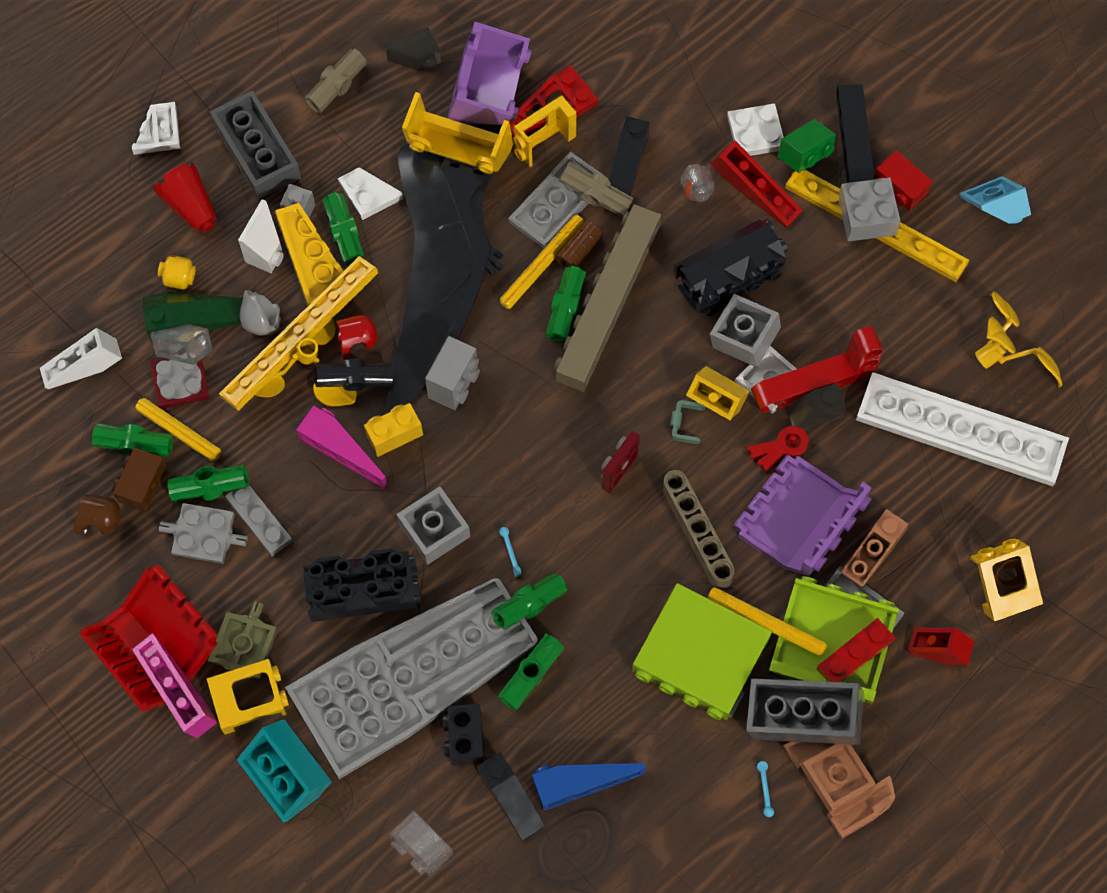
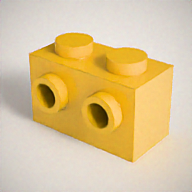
[686,366,750,420]
[364,403,423,457]

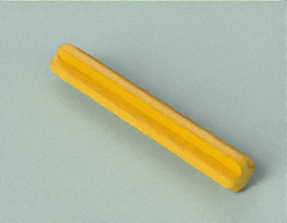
[135,398,221,461]

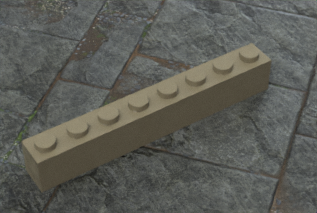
[553,204,661,392]

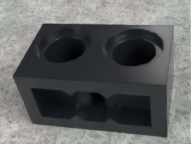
[443,704,484,765]

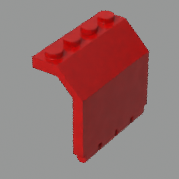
[79,564,218,712]

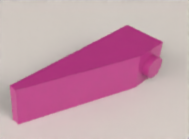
[297,406,387,489]
[132,633,218,738]

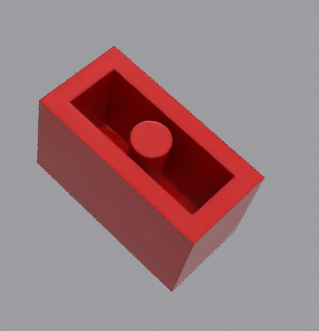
[874,150,933,211]

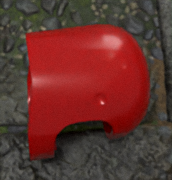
[336,315,377,360]

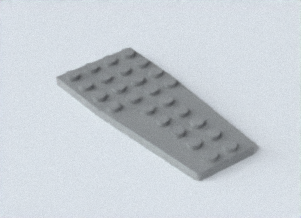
[285,578,537,779]

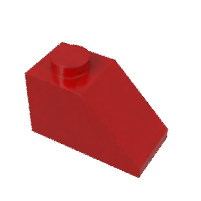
[907,628,974,665]

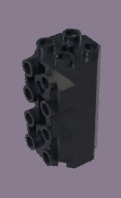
[673,219,788,316]
[303,548,421,622]

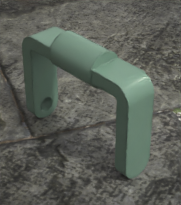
[670,400,705,444]

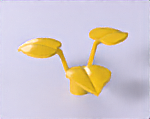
[975,291,1062,388]
[247,308,357,406]

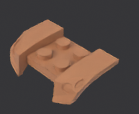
[783,741,895,839]

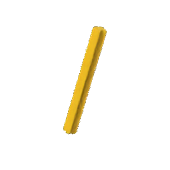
[500,215,585,309]
[708,587,827,656]

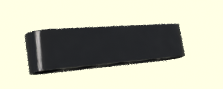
[836,84,874,183]

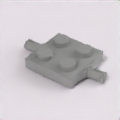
[159,503,248,564]

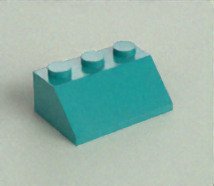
[237,719,332,823]

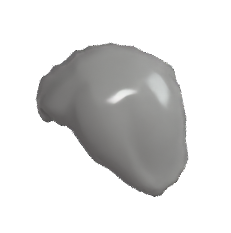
[239,290,281,336]

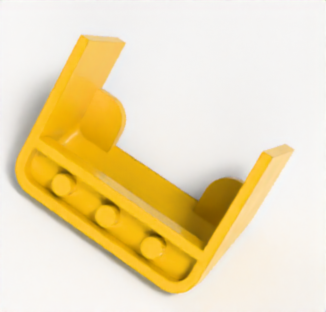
[402,92,514,174]

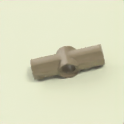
[304,49,367,113]
[558,162,633,218]

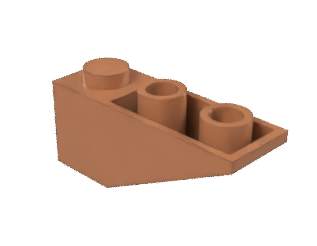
[841,509,908,588]

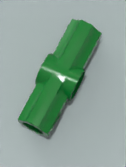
[323,192,365,266]
[546,266,586,343]
[92,424,173,458]
[167,465,250,502]
[491,573,567,630]
[498,634,564,711]

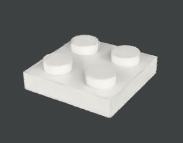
[727,103,784,156]

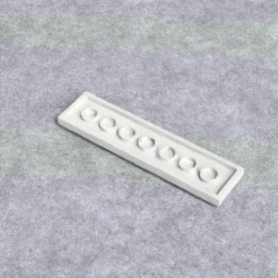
[856,372,1069,486]

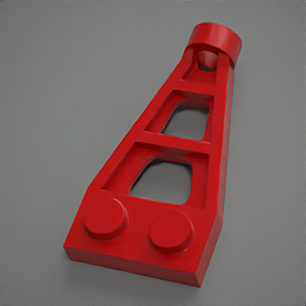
[500,65,598,138]

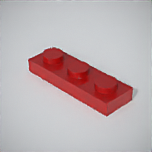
[816,618,896,682]

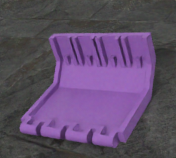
[733,455,871,576]

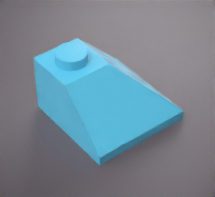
[959,176,1031,224]

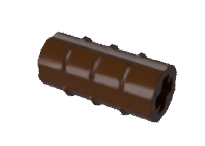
[556,221,602,269]

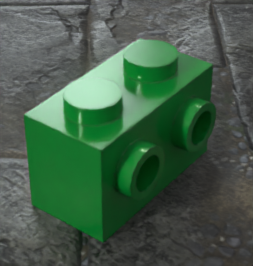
[778,119,836,173]

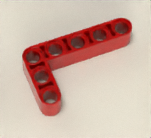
[751,326,883,413]

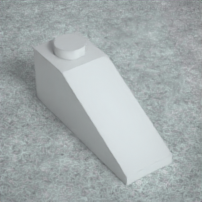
[40,328,122,389]

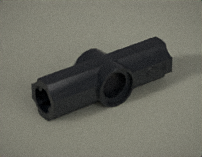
[314,359,393,391]

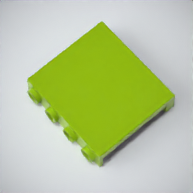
[768,576,900,704]
[632,583,772,720]

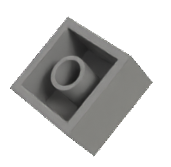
[838,178,900,241]
[710,294,781,367]
[425,336,480,410]
[396,487,470,565]

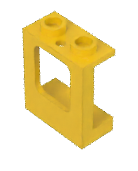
[513,95,576,167]
[970,539,1043,621]
[207,659,289,735]

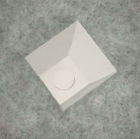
[238,200,283,273]

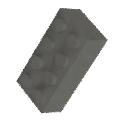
[210,90,301,200]
[746,679,864,745]

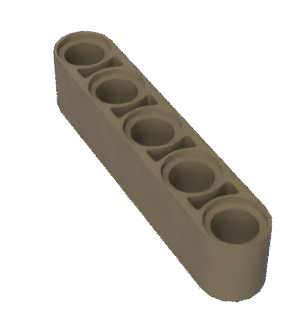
[663,470,734,590]

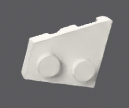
[132,102,180,155]
[338,168,403,220]

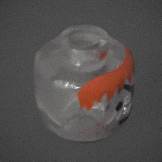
[680,164,715,202]

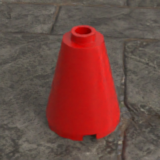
[153,162,217,233]

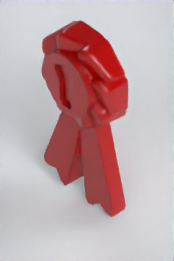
[747,426,809,472]

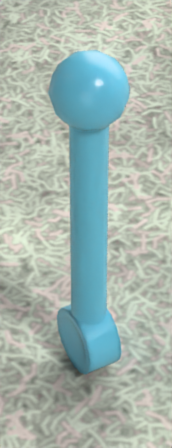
[499,527,522,577]
[757,761,774,817]

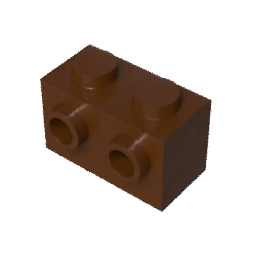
[112,448,167,512]

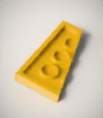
[275,203,343,306]

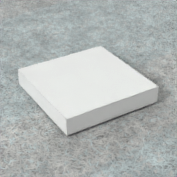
[735,346,796,414]

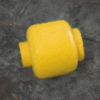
[158,255,196,290]

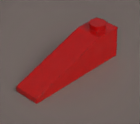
[710,140,803,227]

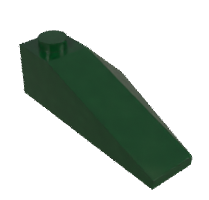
[142,292,243,343]

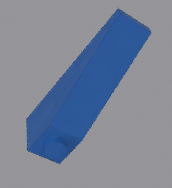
[532,763,646,811]

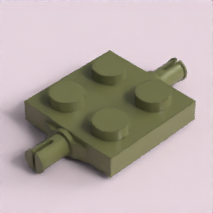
[208,601,278,686]

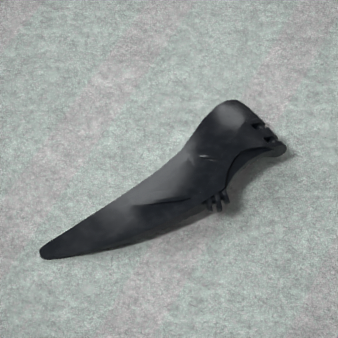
[386,144,503,412]

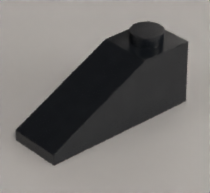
[609,116,650,196]
[477,752,545,841]

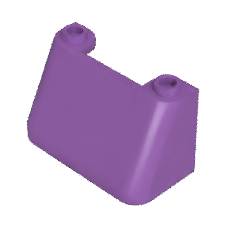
[447,22,532,125]

